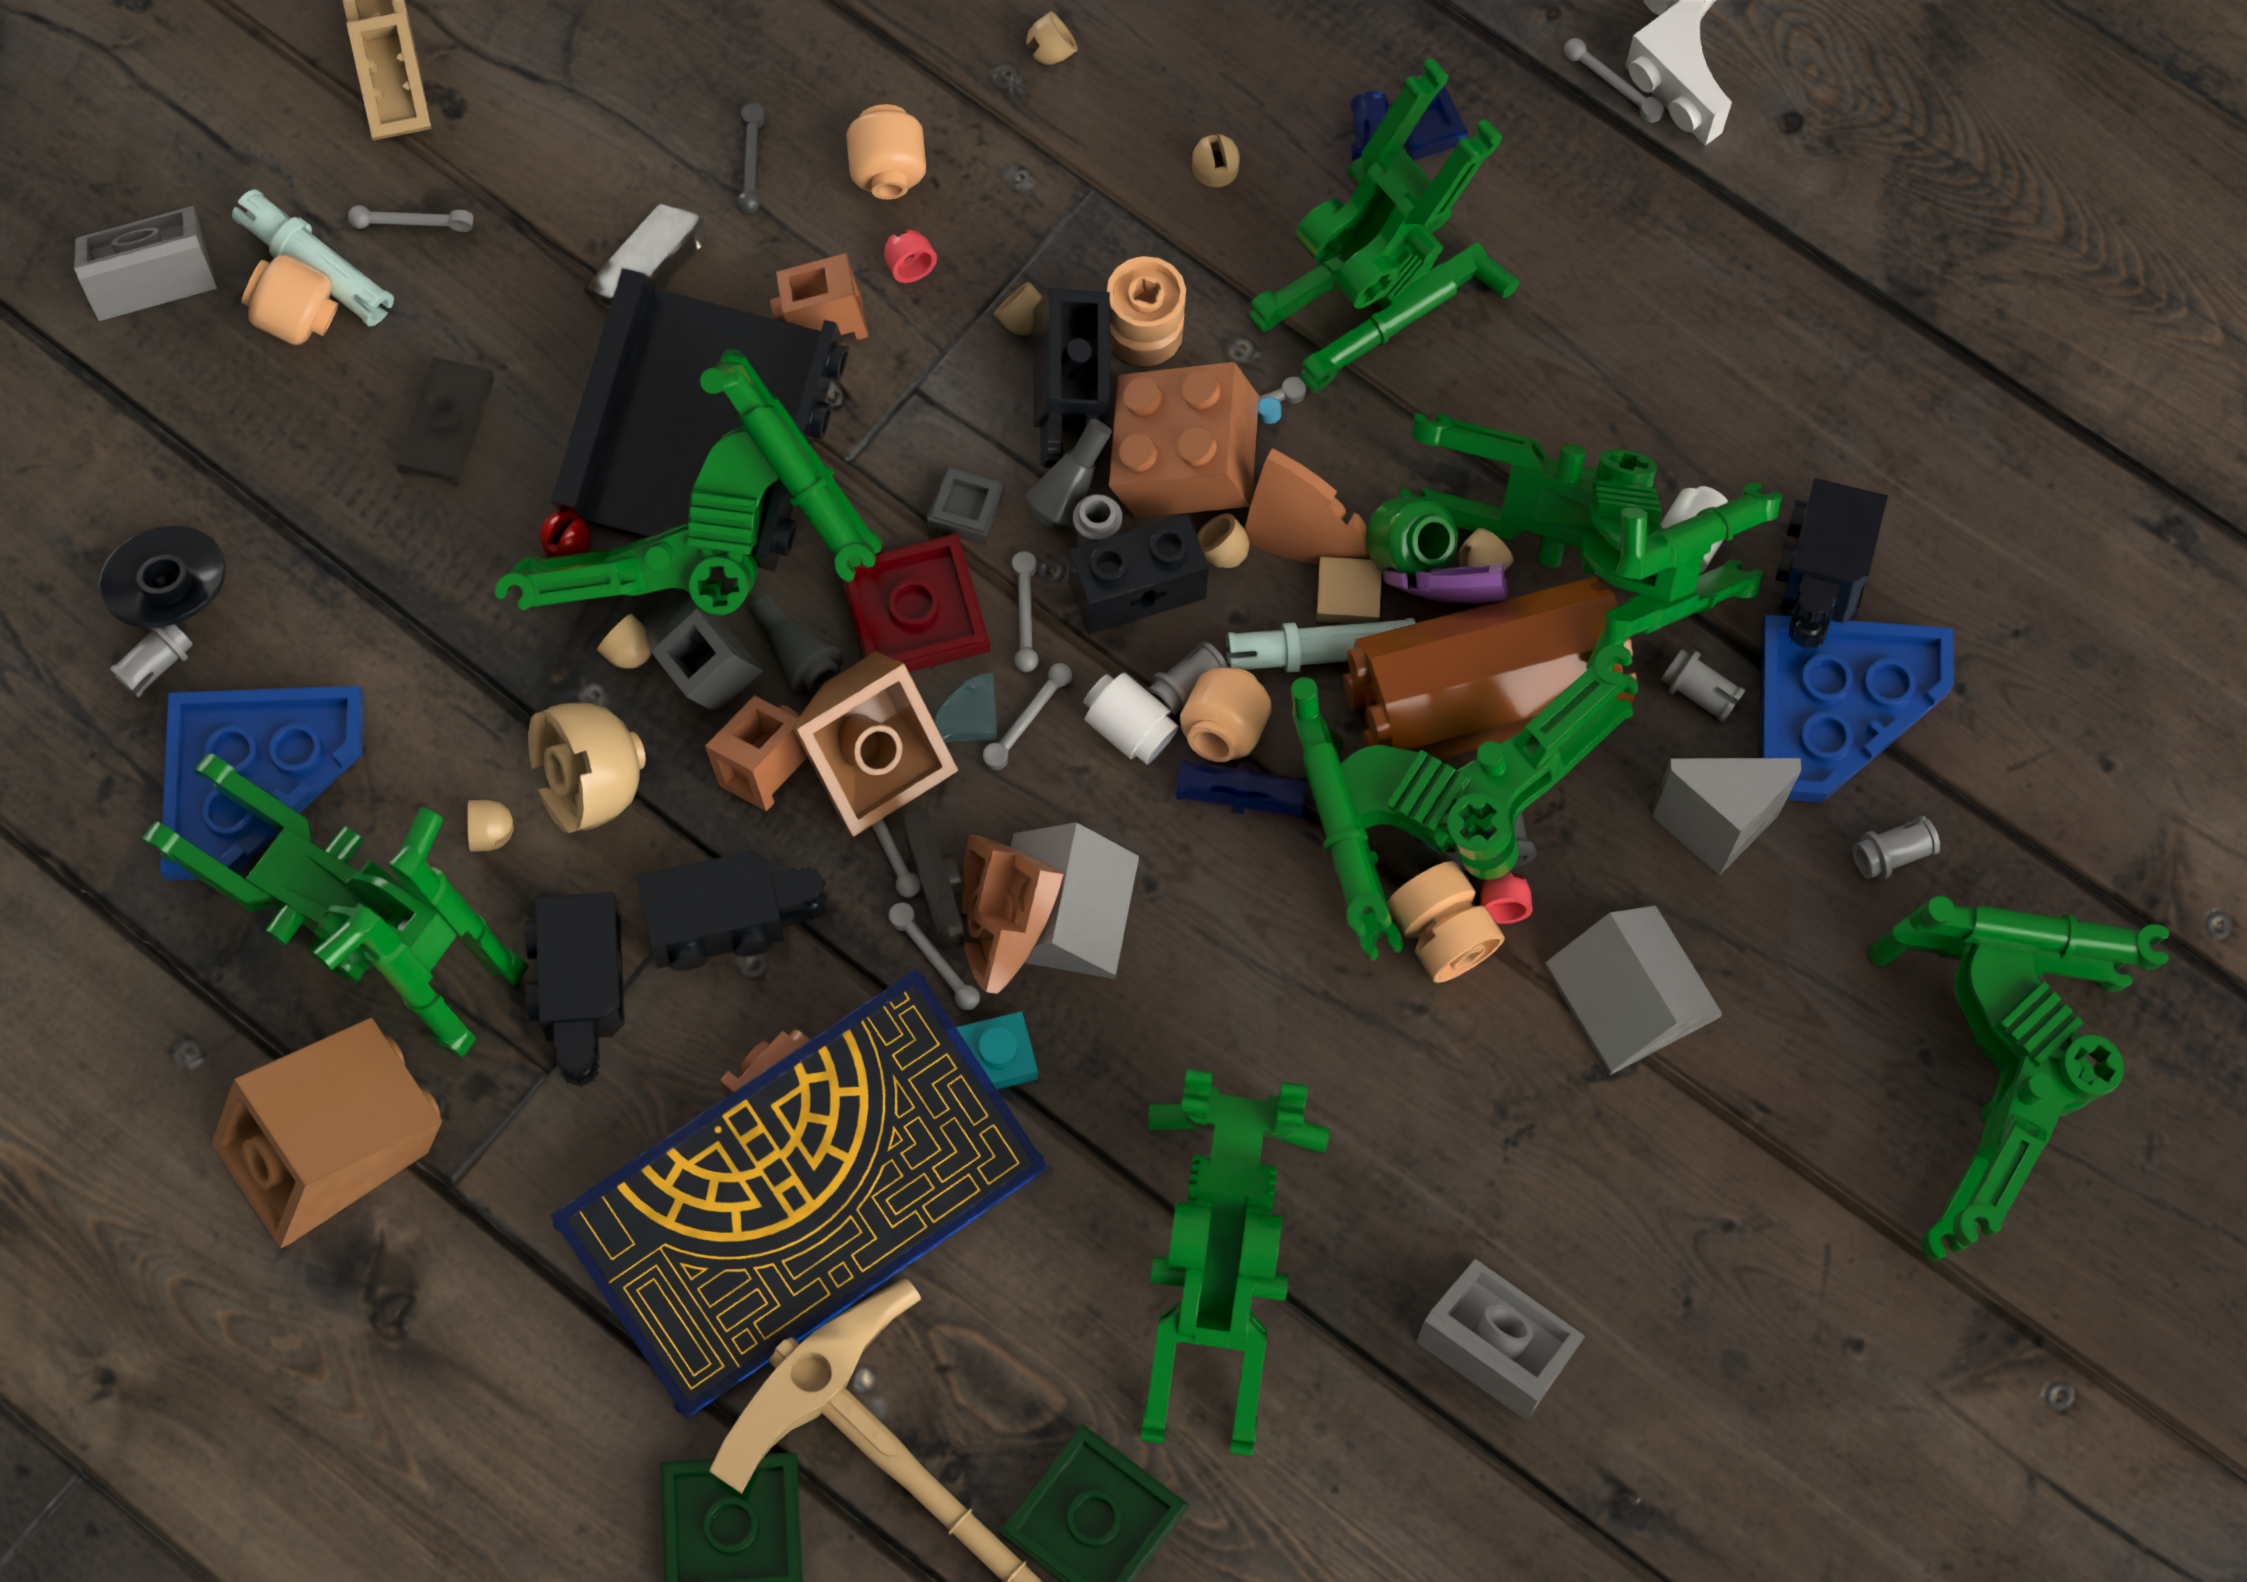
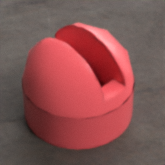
[884,229,937,283]
[1480,871,1533,924]

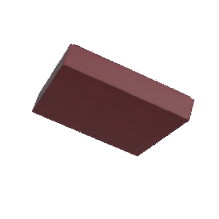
[840,533,990,672]

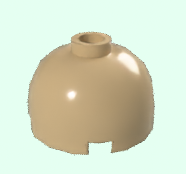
[528,702,646,833]

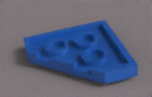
[1759,614,1954,803]
[160,686,365,881]

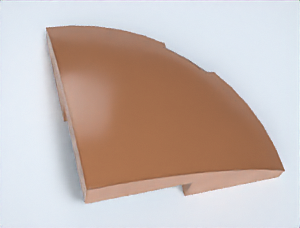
[1245,448,1371,565]
[961,834,1064,994]

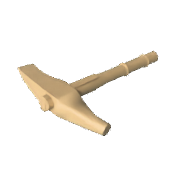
[709,1278,1043,1582]

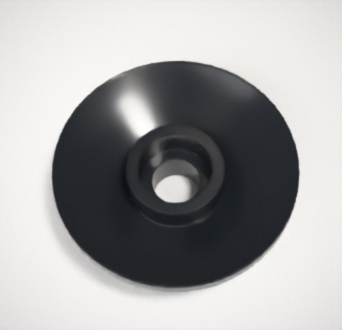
[99,526,226,628]

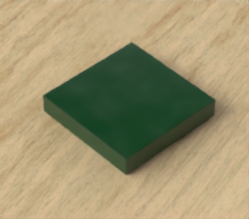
[998,1423,1190,1582]
[660,1452,804,1582]

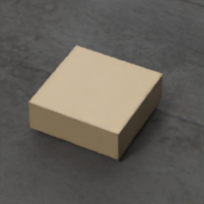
[1316,556,1382,624]

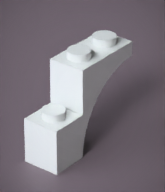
[1625,0,1732,146]

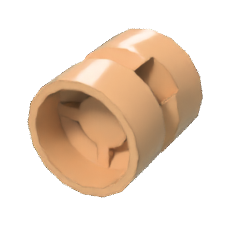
[1107,256,1186,367]
[1387,861,1505,983]

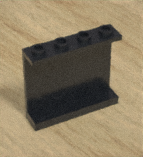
[551,267,849,572]

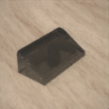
[584,203,707,309]

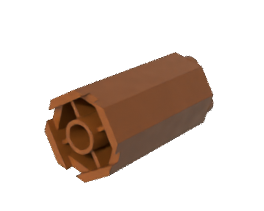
[1343,576,1637,759]

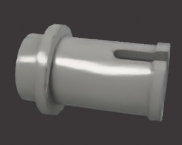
[1073,495,1123,547]
[109,624,193,698]
[1147,641,1228,718]
[1661,649,1746,723]
[1852,816,1940,881]

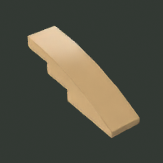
[343,0,432,141]

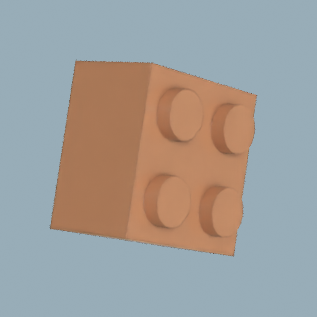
[1109,362,1259,518]

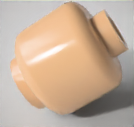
[846,104,926,199]
[241,254,339,346]
[1180,667,1272,762]

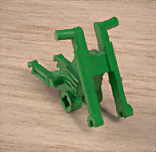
[1248,58,1520,393]
[495,349,883,615]
[1399,413,1783,671]
[1291,645,1639,960]
[140,753,529,1059]
[1869,896,2169,1262]
[1140,1069,1330,1456]

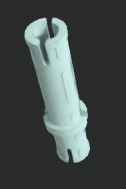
[232,189,394,327]
[1225,618,1416,673]

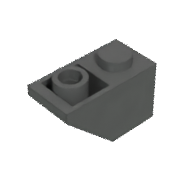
[642,589,763,713]

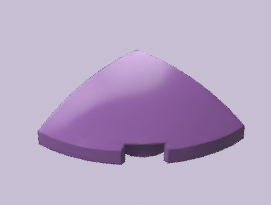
[1382,563,1510,606]

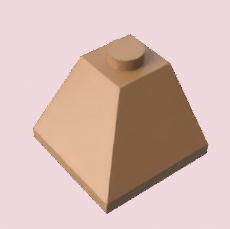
[792,651,958,837]

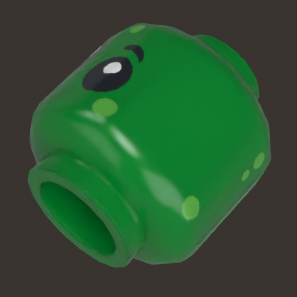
[1365,497,1458,579]

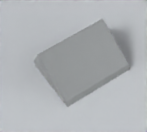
[74,206,217,321]
[1651,758,1801,876]
[1011,822,1139,979]
[1544,905,1722,1075]
[1416,1259,1585,1421]

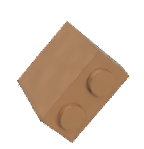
[211,1017,442,1249]

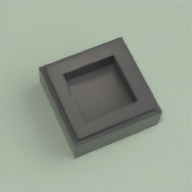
[927,466,1005,545]

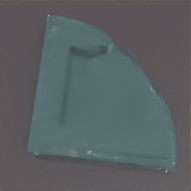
[934,673,997,742]

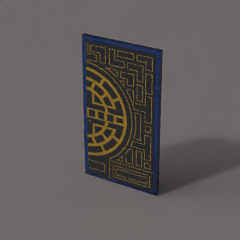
[550,969,1048,1419]

